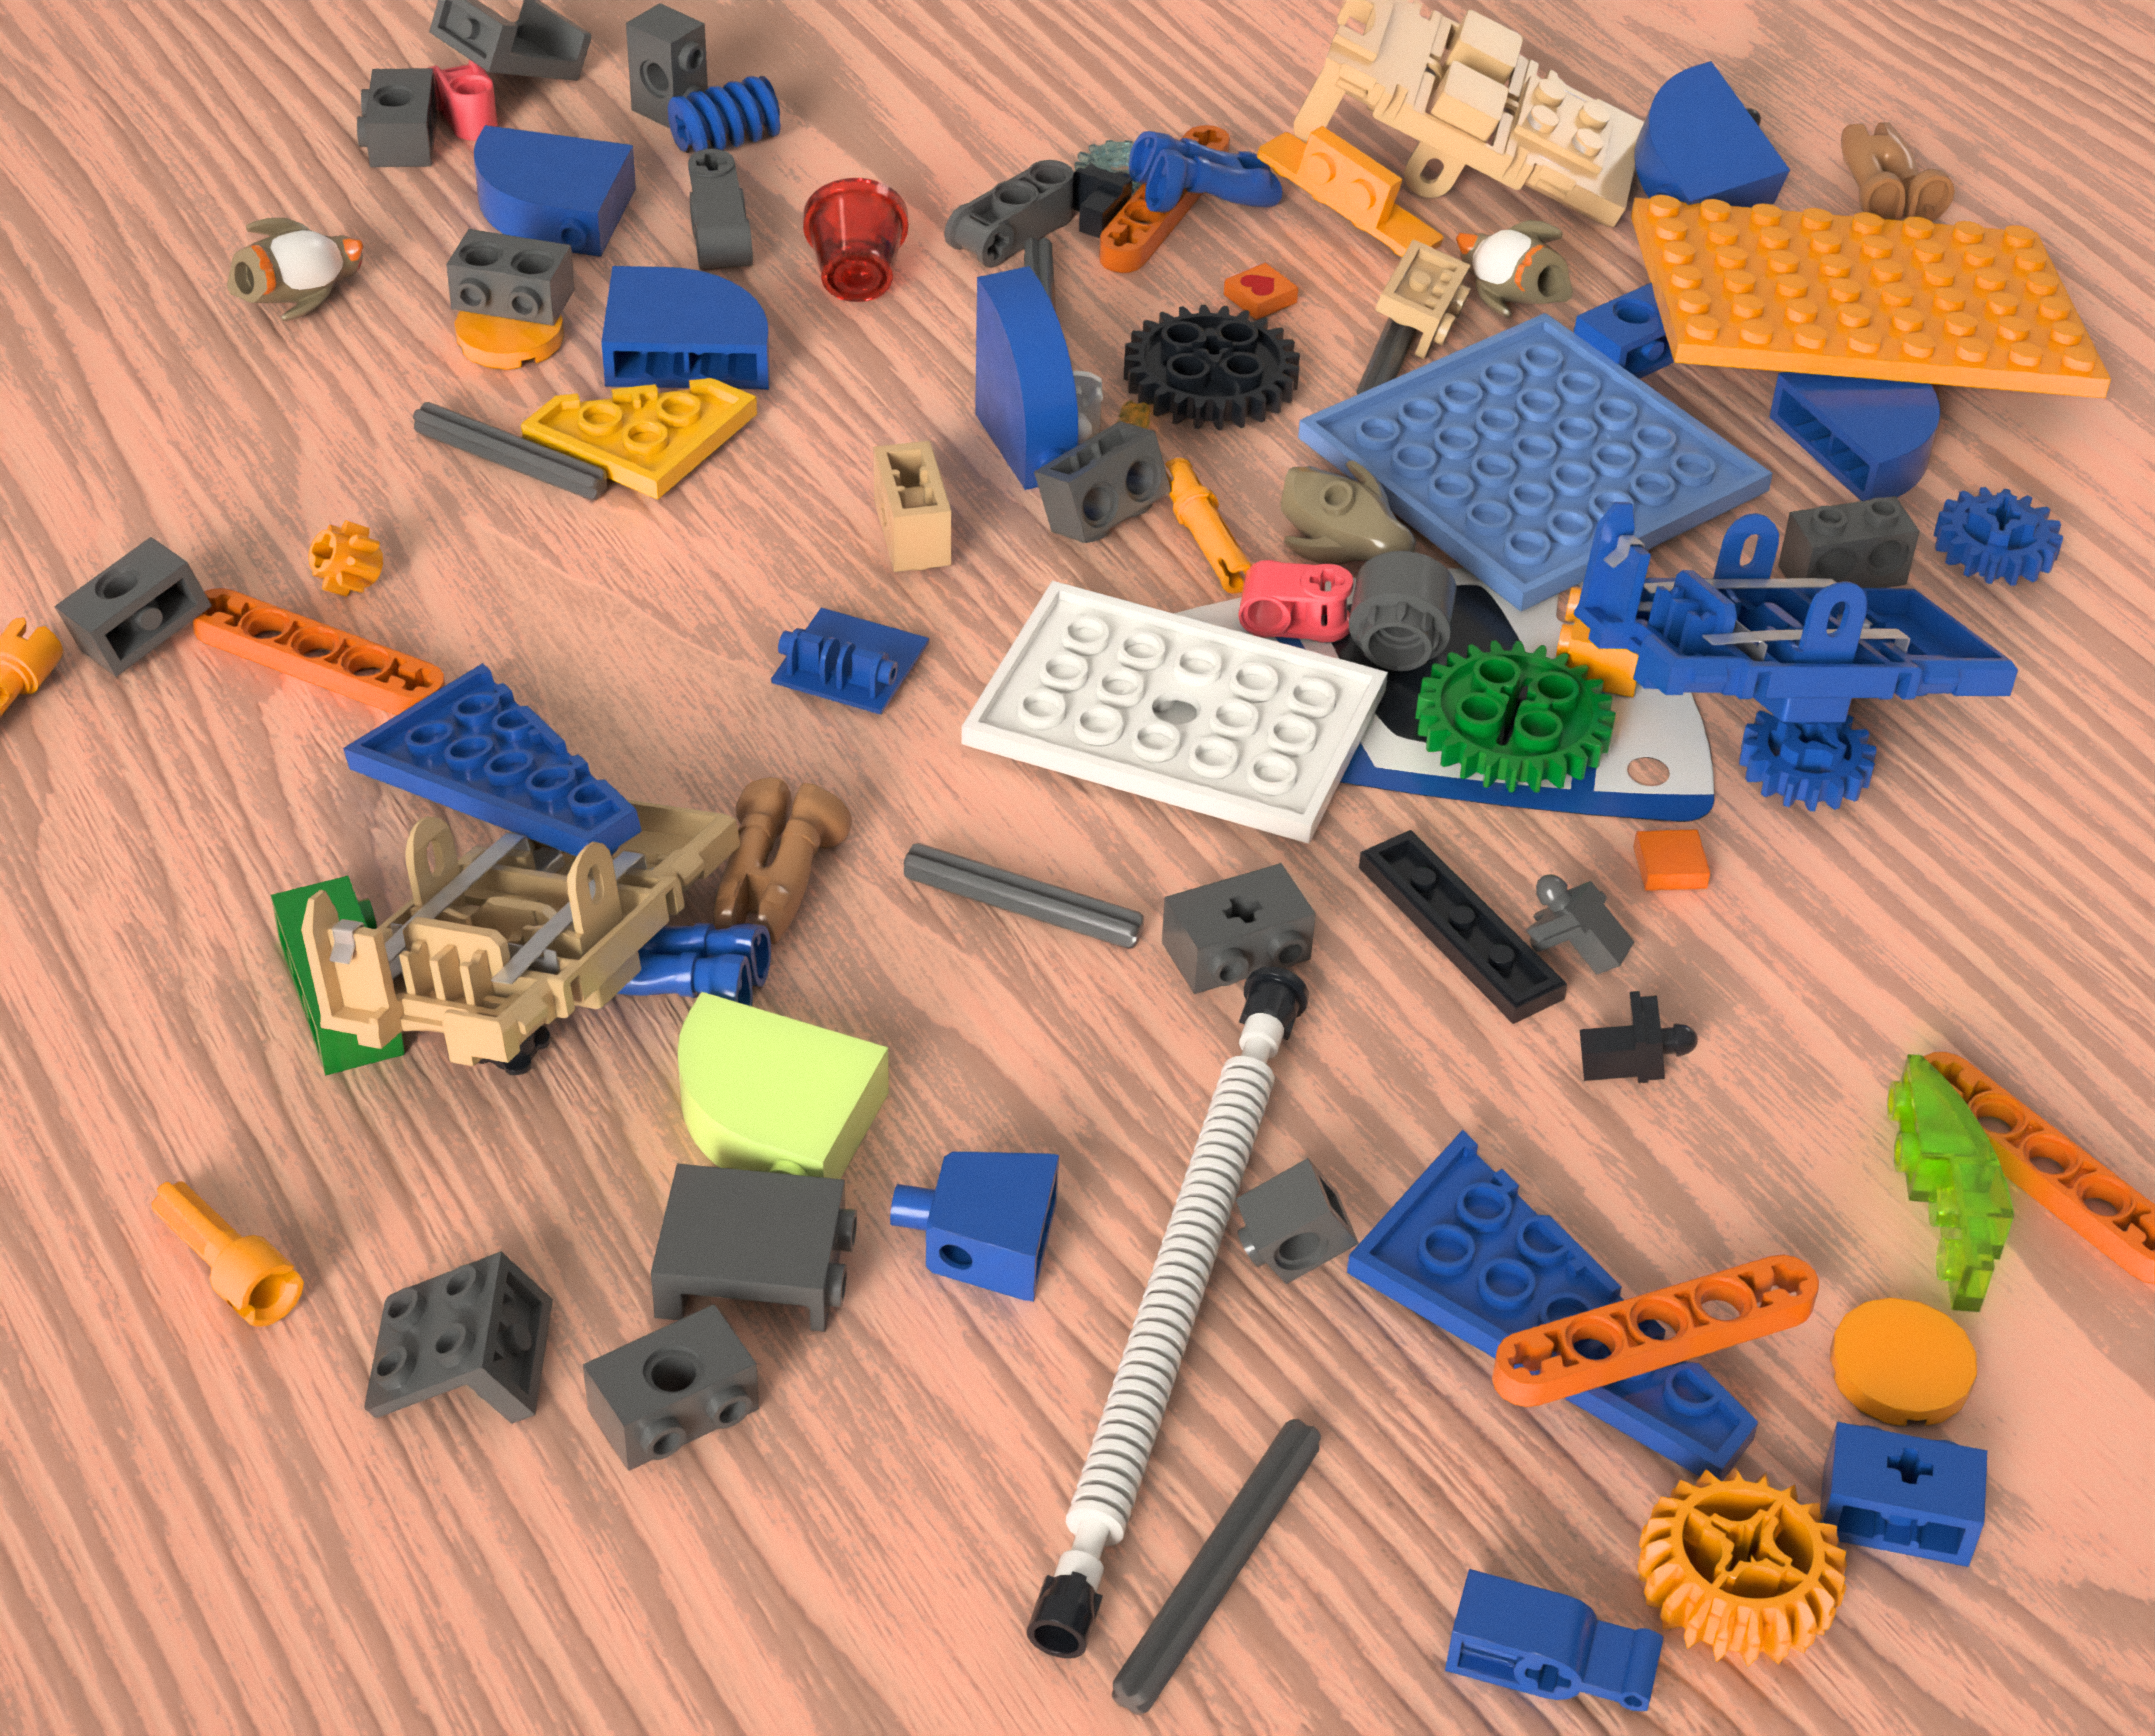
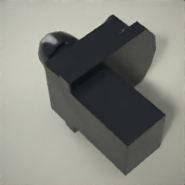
[1073,163,1133,238]
[1580,991,1698,1083]

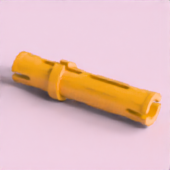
[1165,457,1252,594]

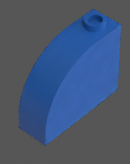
[1634,61,1790,208]
[474,125,636,257]
[601,266,770,389]
[975,266,1078,490]
[1769,372,1940,501]

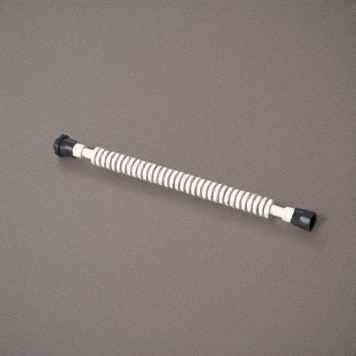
[1026,967,1309,1658]

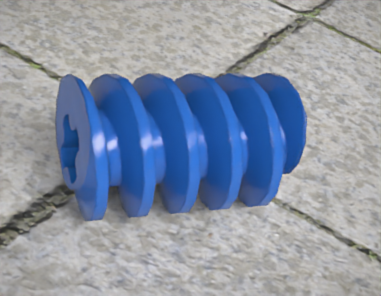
[668,76,781,152]

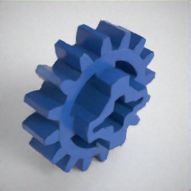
[1933,487,2063,586]
[1739,710,1877,812]

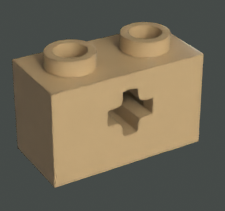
[873,441,951,572]

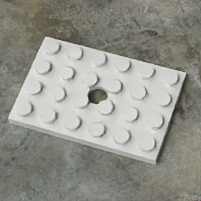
[962,581,1388,844]

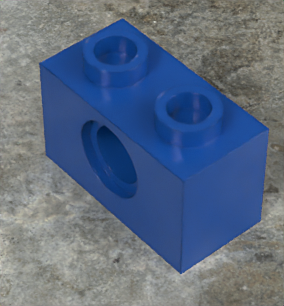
[1574,282,1674,379]

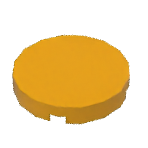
[454,311,564,370]
[1830,1297,1977,1426]

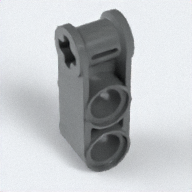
[688,149,753,270]
[944,160,1074,268]

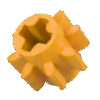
[308,520,383,597]

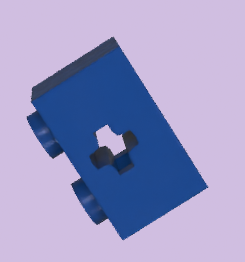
[1820,1422,1988,1567]

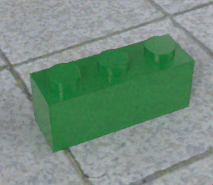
[271,876,405,1076]

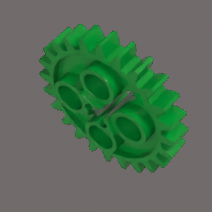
[1415,640,1616,793]

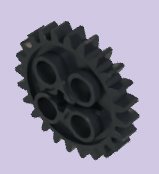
[1123,305,1300,430]

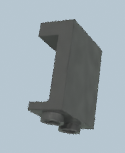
[429,0,591,81]
[651,1163,857,1332]

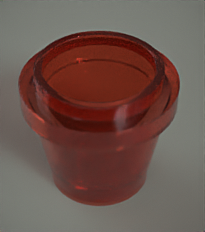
[803,178,909,302]

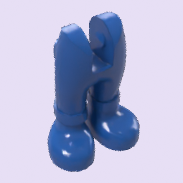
[1128,131,1283,213]
[617,922,771,1006]

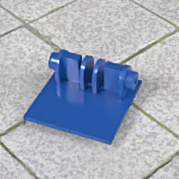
[771,607,929,715]

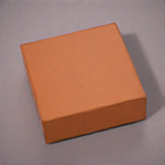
[1633,829,1710,891]

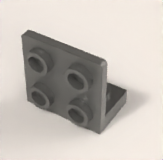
[364,1251,553,1424]

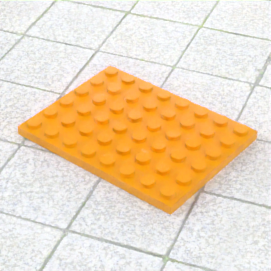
[1631,195,2111,398]

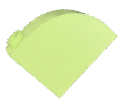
[678,992,889,1179]

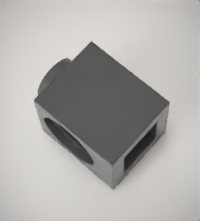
[1236,1158,1359,1284]

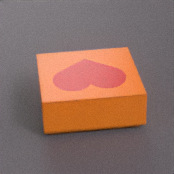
[1224,262,1299,320]

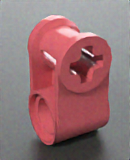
[428,59,498,141]
[1238,560,1354,643]

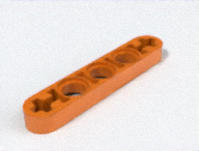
[1099,125,1230,273]
[191,588,445,715]
[1910,1052,2155,1284]
[1492,1254,1819,1407]

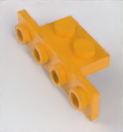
[1257,126,1444,257]

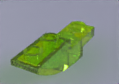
[1887,1054,2015,1312]

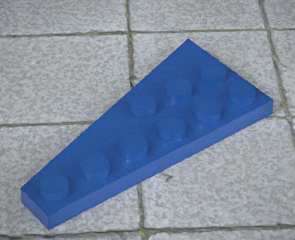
[343,663,642,857]
[1347,1129,1758,1482]

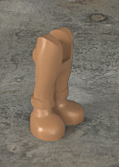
[1841,122,1955,221]
[713,777,852,945]

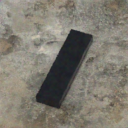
[1359,830,1567,1024]

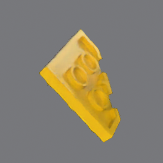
[521,378,757,500]

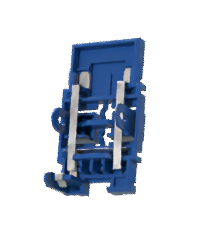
[1574,502,2018,722]

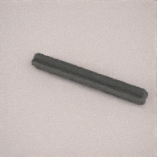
[1112,1419,1321,1715]

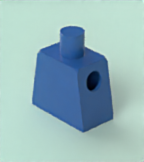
[890,1151,1059,1302]

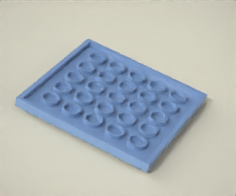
[1298,313,1773,612]

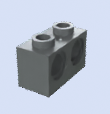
[446,229,575,326]
[1034,421,1171,543]
[1778,496,1920,588]

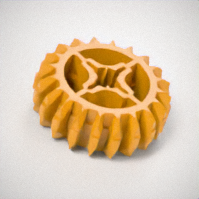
[1637,1466,1847,1667]

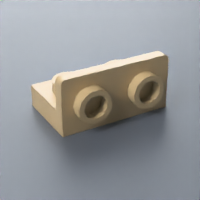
[1375,239,1471,359]

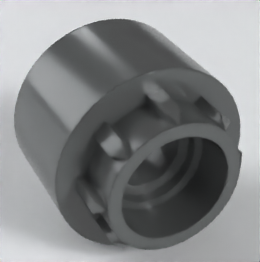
[1349,551,1457,671]

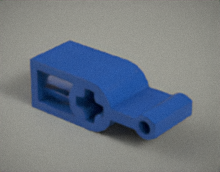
[1445,1569,1664,1711]

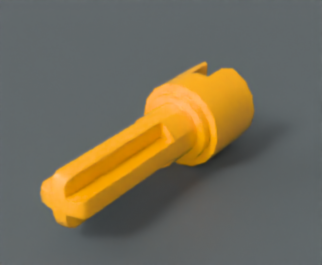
[0,617,64,718]
[151,1181,304,1327]

